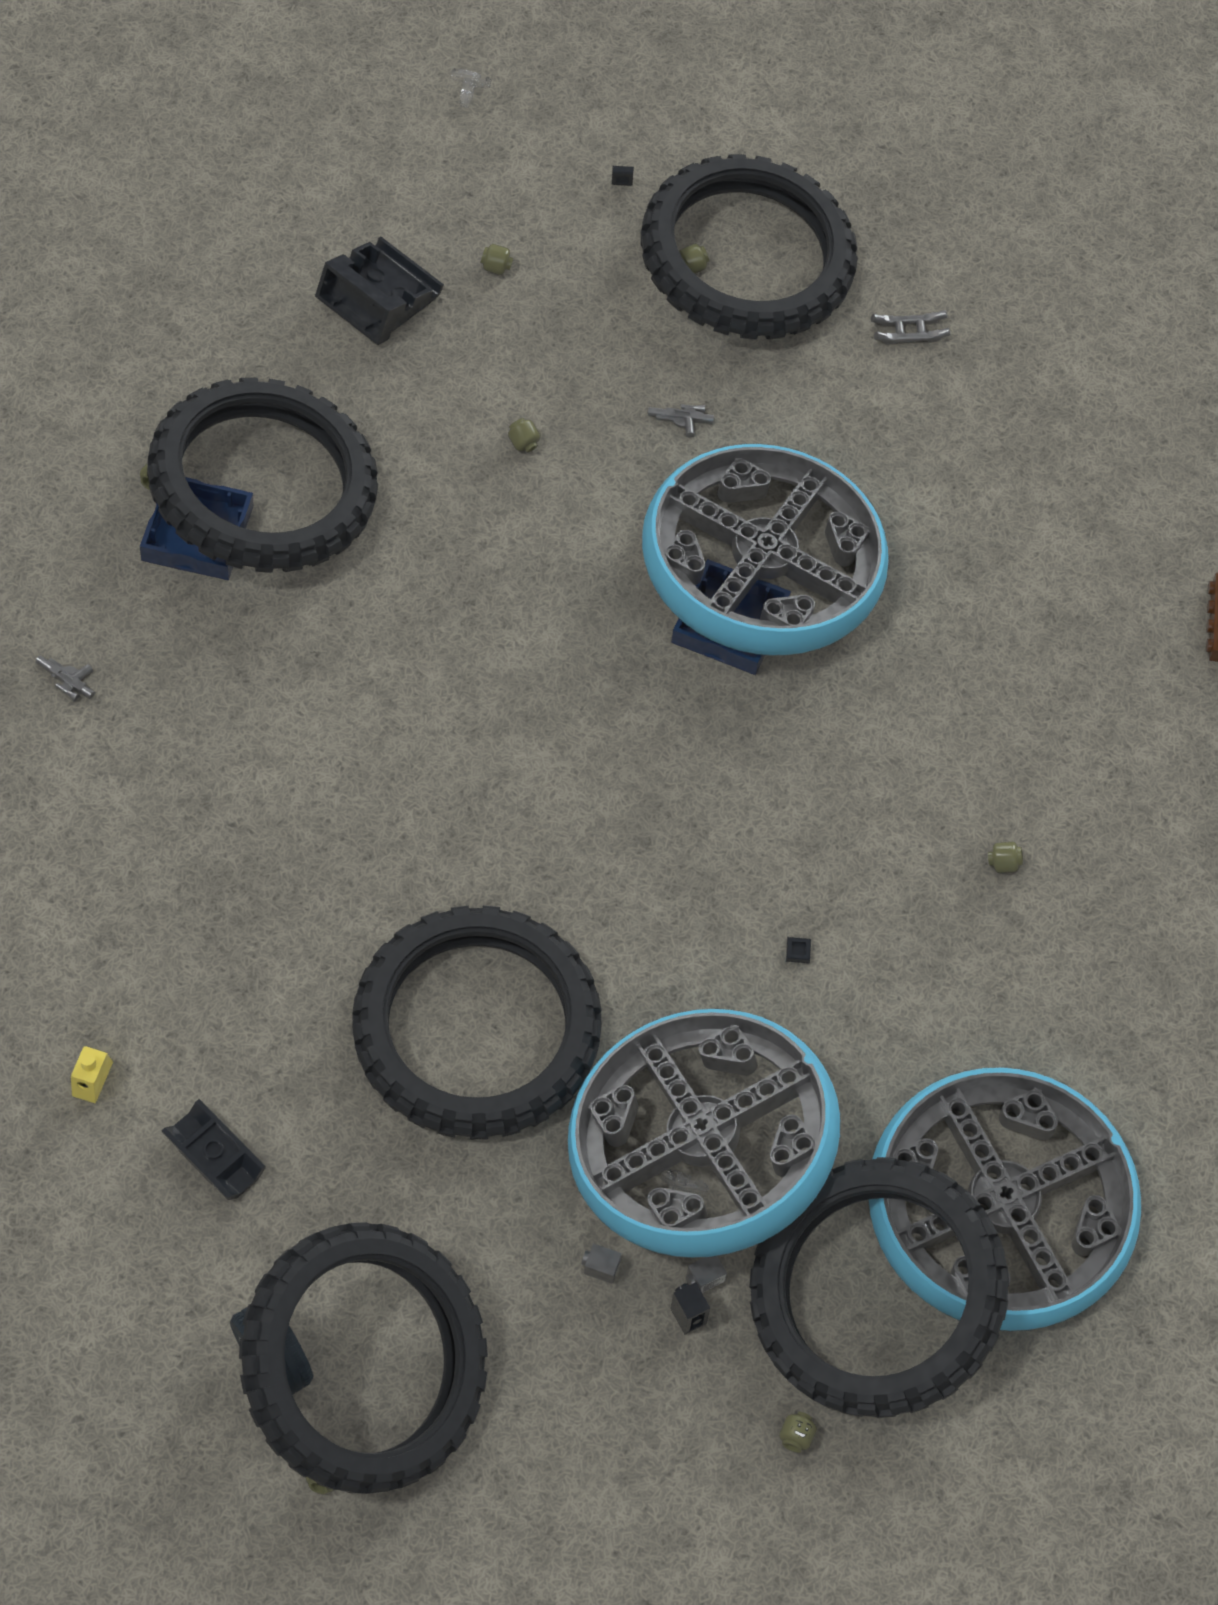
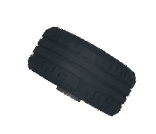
[230,1307,314,1395]

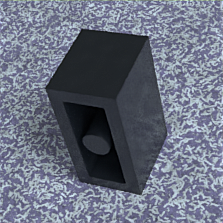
[670,1282,710,1335]

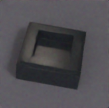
[611,166,634,186]
[786,937,811,964]

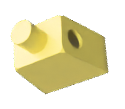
[71,1046,113,1104]

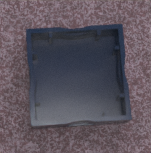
[140,477,254,581]
[671,559,791,676]

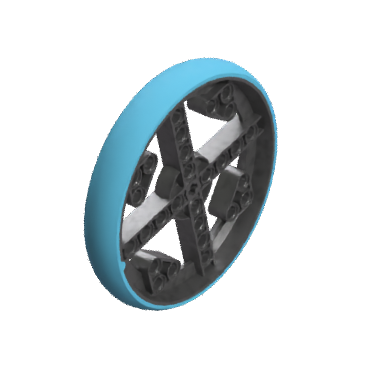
[642,444,889,655]
[568,1009,840,1258]
[869,1068,1141,1331]

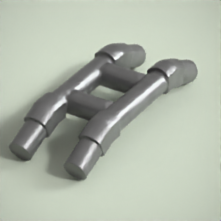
[871,310,951,344]

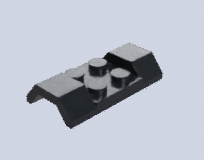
[161,1099,266,1201]

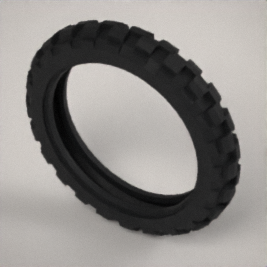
[640,154,858,340]
[147,377,378,573]
[352,905,602,1139]
[749,1157,1009,1418]
[239,1222,488,1494]

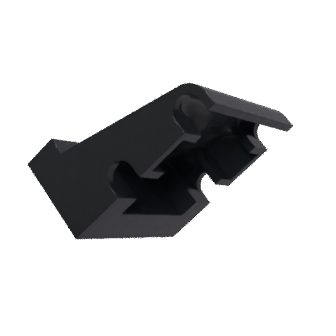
[315,237,444,345]

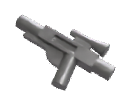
[648,404,714,437]
[35,655,95,702]

